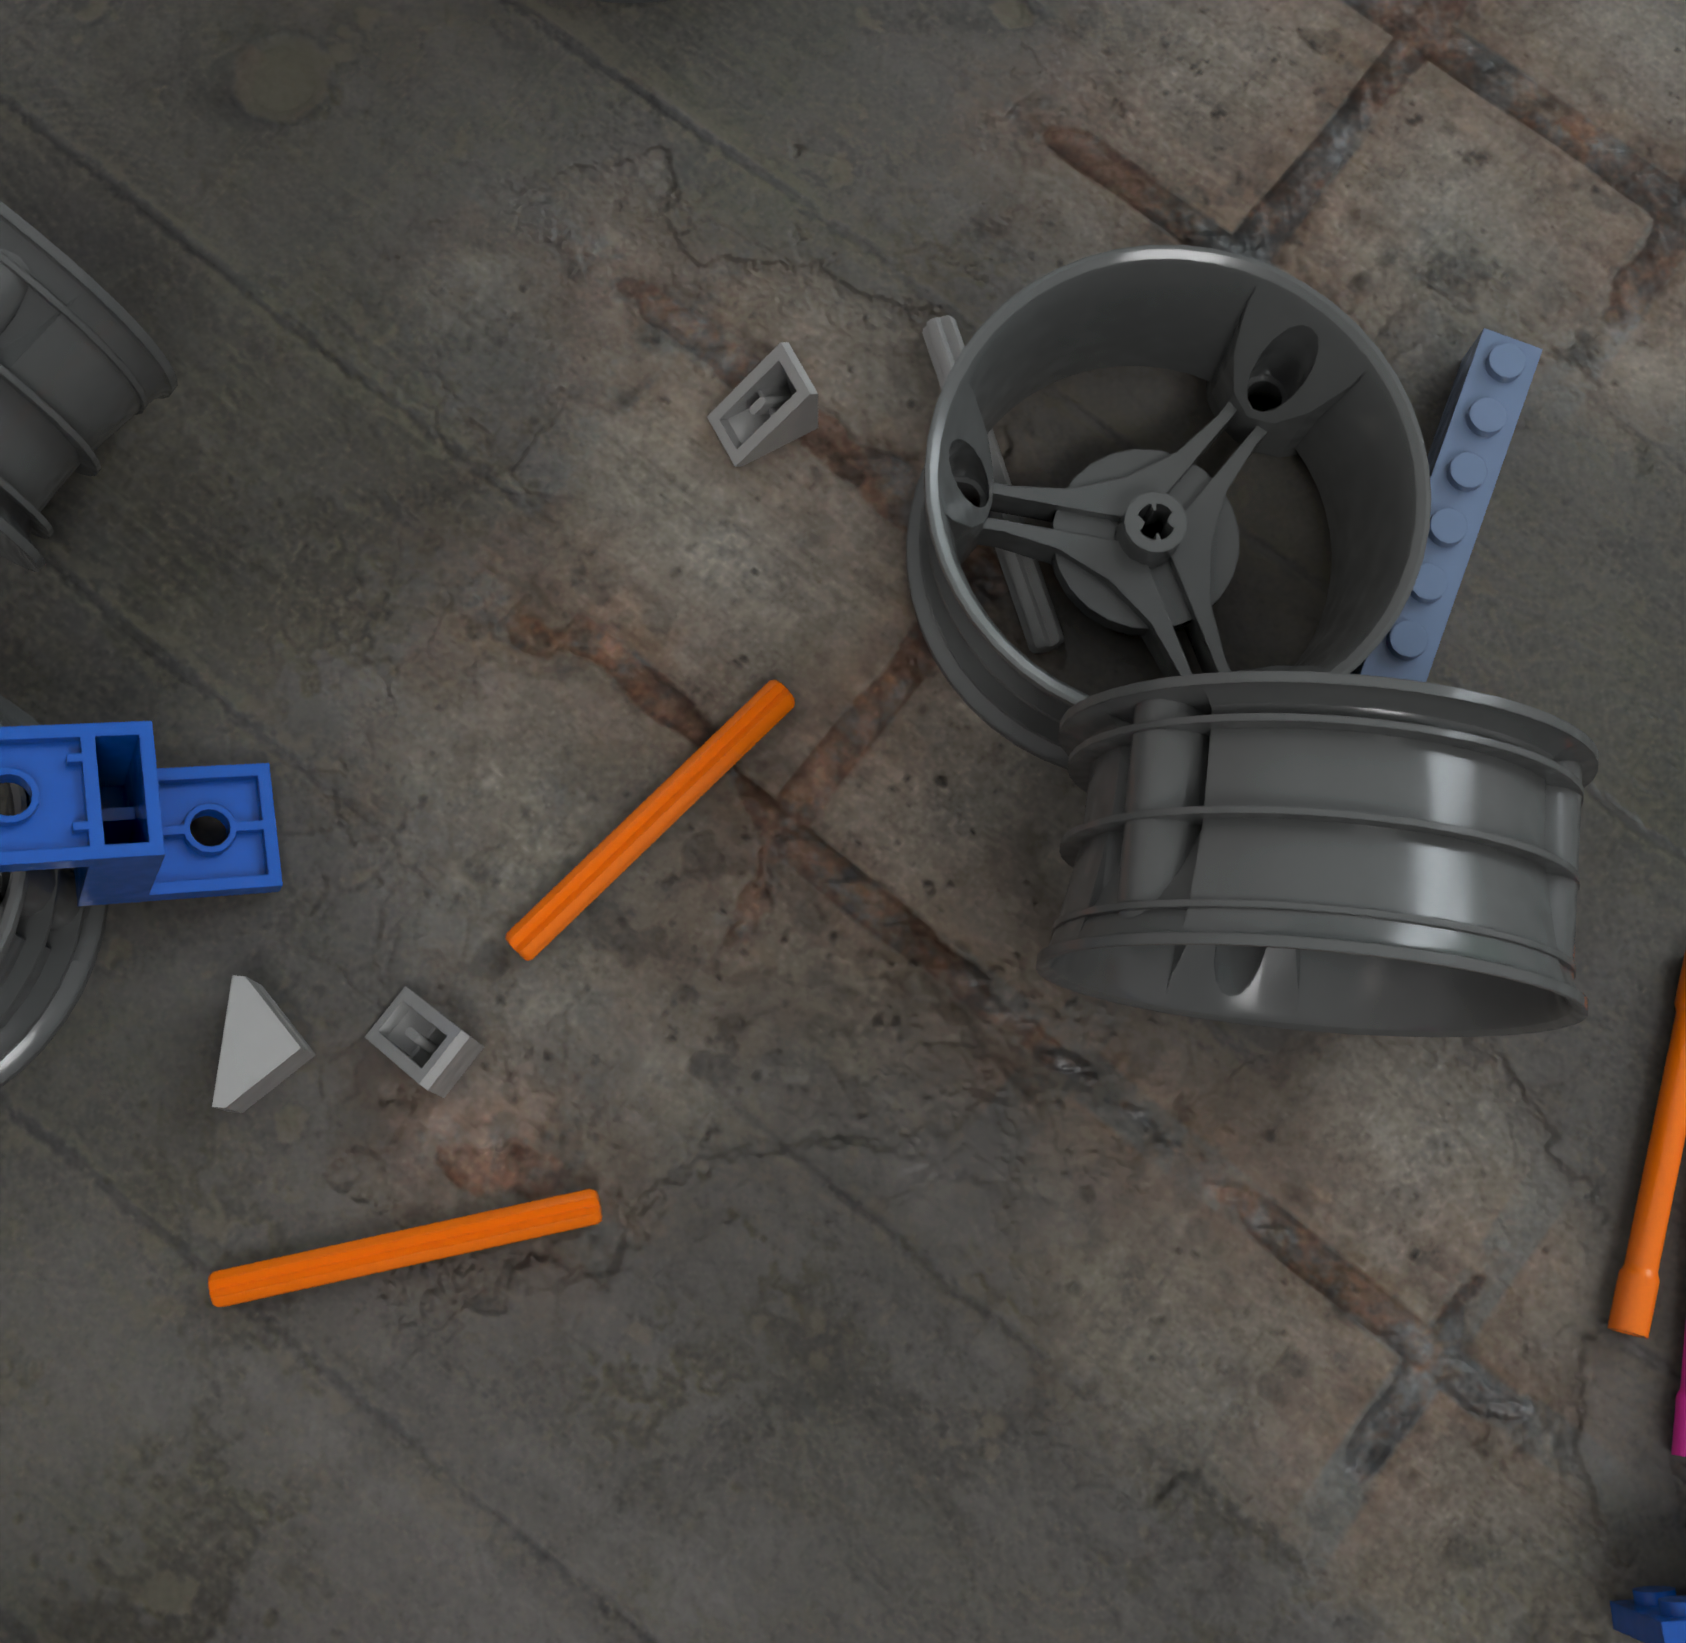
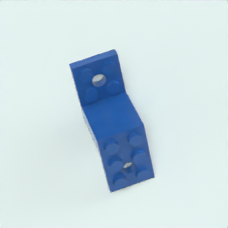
[0,721,283,907]

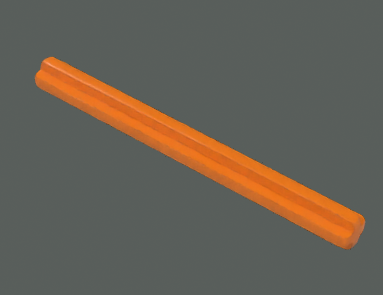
[505,679,795,961]
[208,1189,603,1307]

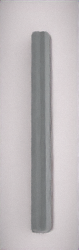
[922,315,1064,654]

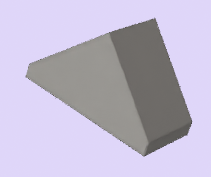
[707,342,818,467]
[212,975,316,1113]
[365,986,484,1098]

